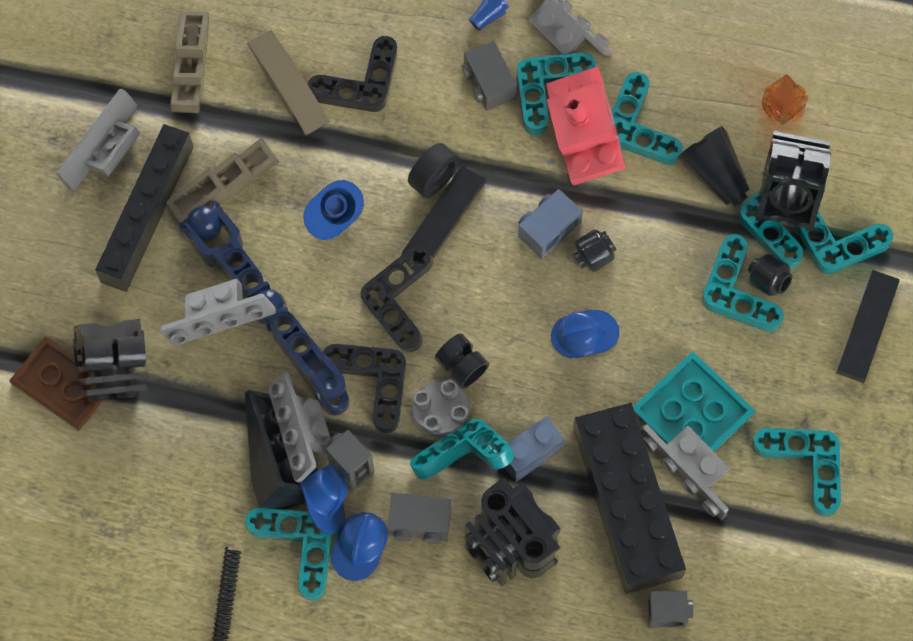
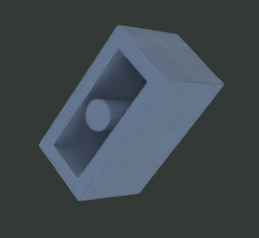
[518,189,583,259]
[504,416,564,482]

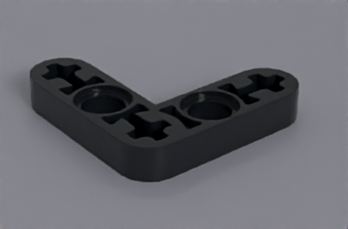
[308,36,397,112]
[360,246,433,352]
[323,344,406,433]

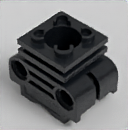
[755,131,831,232]
[72,319,147,402]
[464,477,561,587]

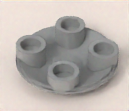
[412,380,470,436]

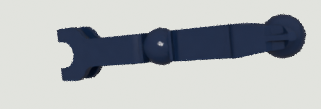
[179,200,350,416]

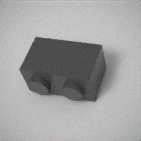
[461,41,517,111]
[326,430,374,492]
[388,493,451,544]

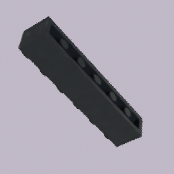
[95,124,193,292]

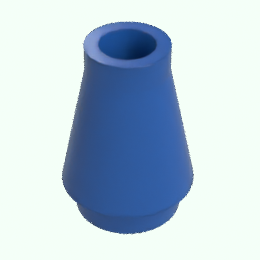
[469,0,509,31]

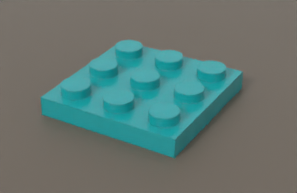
[633,351,756,453]

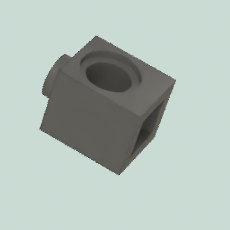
[648,591,693,628]

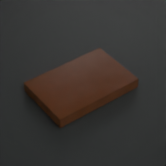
[9,336,104,431]

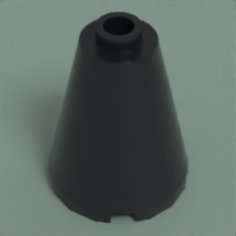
[678,126,750,207]

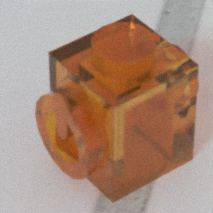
[761,74,808,125]

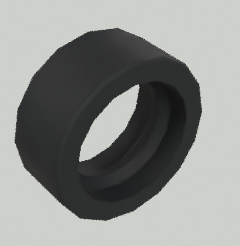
[407,143,459,197]

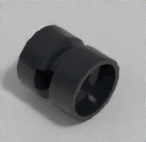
[435,333,490,389]

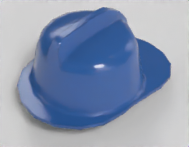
[303,180,364,240]
[551,310,620,358]
[300,465,348,535]
[331,512,388,581]

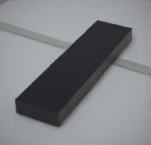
[401,166,486,265]
[836,270,900,383]

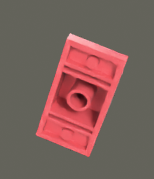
[546,67,626,186]

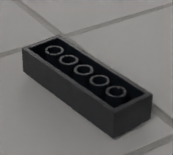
[573,402,686,594]

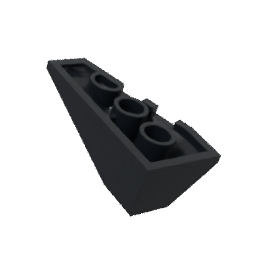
[245,390,318,510]

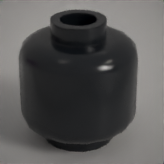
[573,229,617,272]
[748,254,793,296]

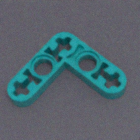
[517,52,596,136]
[612,72,683,165]
[738,191,803,269]
[793,211,893,274]
[702,234,784,332]
[410,419,514,480]
[752,428,841,517]
[245,508,332,601]

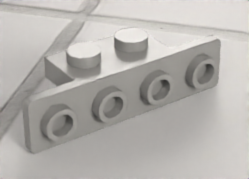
[529,0,613,56]
[57,89,141,191]
[161,278,276,346]
[268,372,331,482]
[641,424,730,520]

